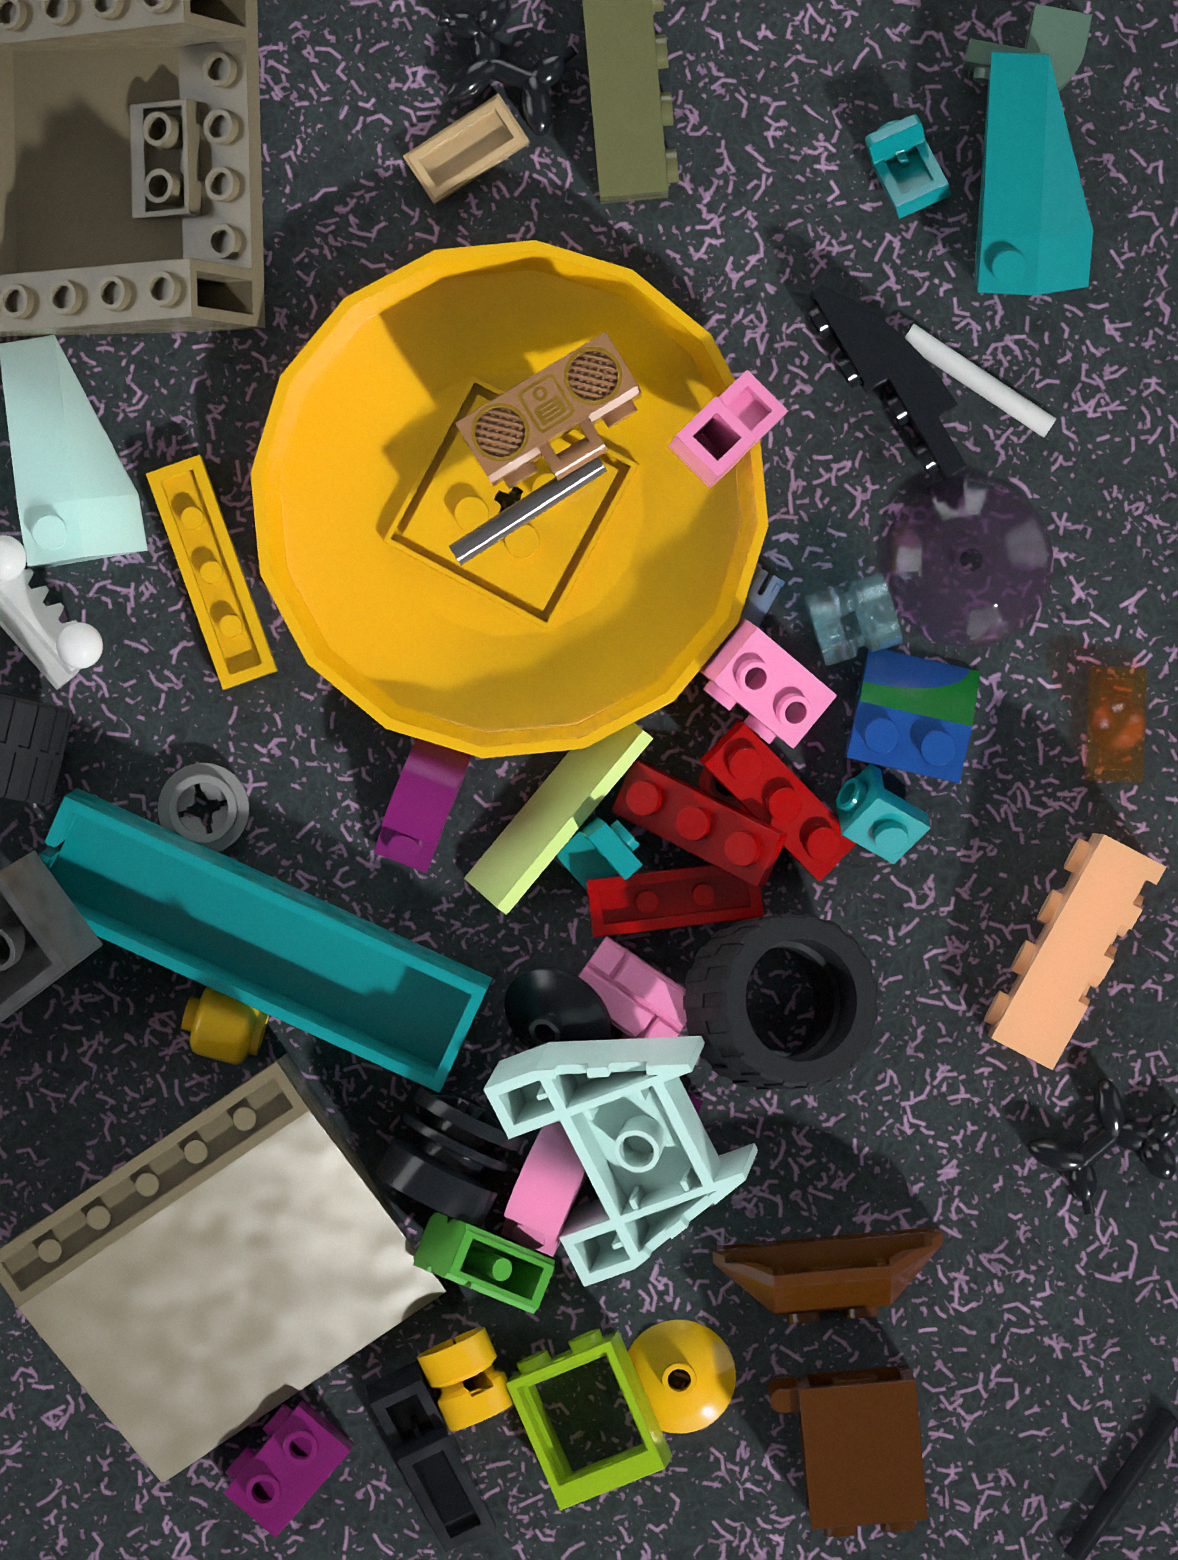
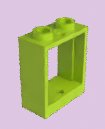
[506,1328,672,1511]

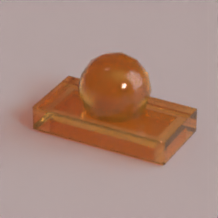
[1084,666,1147,782]

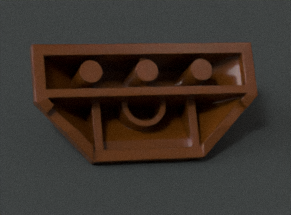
[711,1226,943,1324]

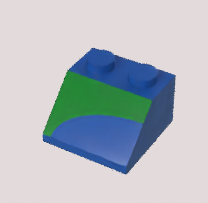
[844,646,981,783]

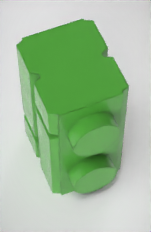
[413,1212,555,1314]

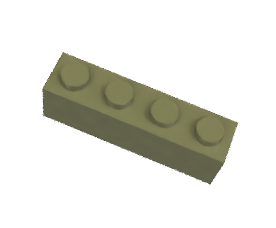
[582,0,679,204]

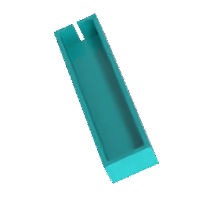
[38,788,493,1093]

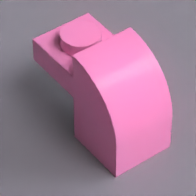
[668,370,788,488]
[501,1122,588,1257]

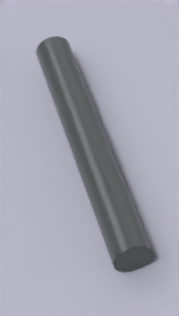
[449,457,607,565]

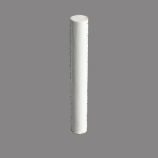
[905,324,1056,438]

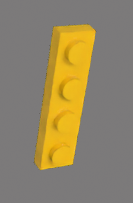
[146,454,278,690]

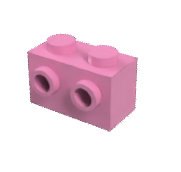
[699,616,837,749]

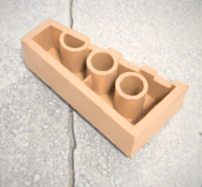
[984,833,1166,1070]

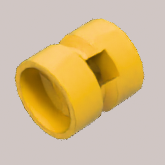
[417,1327,514,1432]

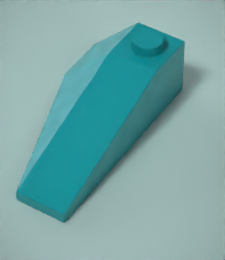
[974,50,1093,296]

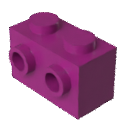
[224,1399,354,1538]

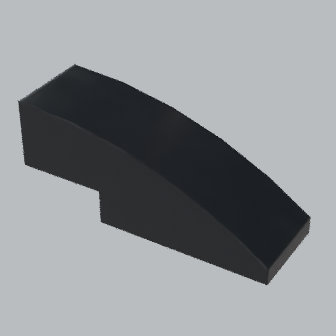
[366,1360,497,1553]

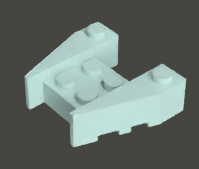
[483,1036,758,1287]

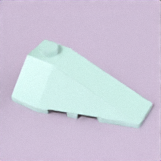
[0,335,148,569]

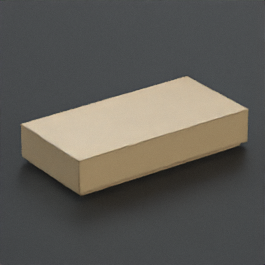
[403,93,530,205]

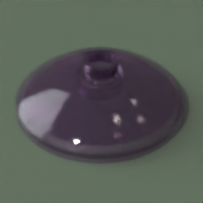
[882,476,1054,648]

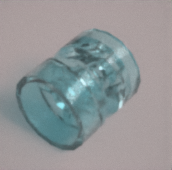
[804,573,903,666]

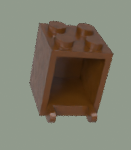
[768,1365,928,1537]

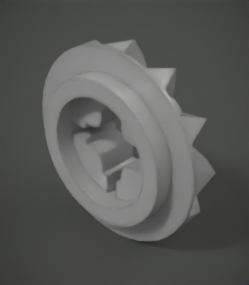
[158,763,249,852]

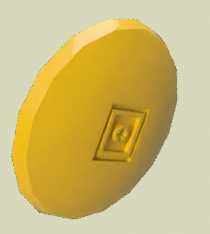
[250,240,769,758]

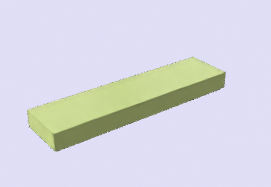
[464,723,653,915]

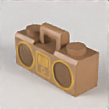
[455,331,642,489]

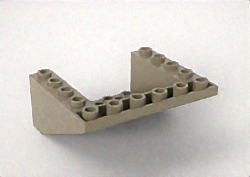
[0,0,265,337]
[0,1053,448,1484]

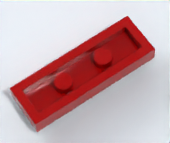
[699,720,857,882]
[611,759,788,887]
[585,863,764,937]

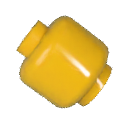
[181,987,269,1065]

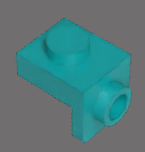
[865,114,951,219]
[836,764,931,864]
[556,815,643,890]

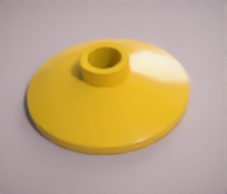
[628,1319,736,1433]

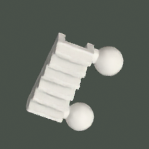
[0,535,103,690]

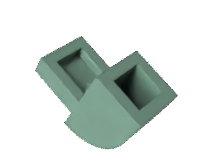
[962,4,1093,91]

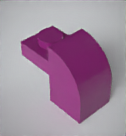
[373,738,472,873]

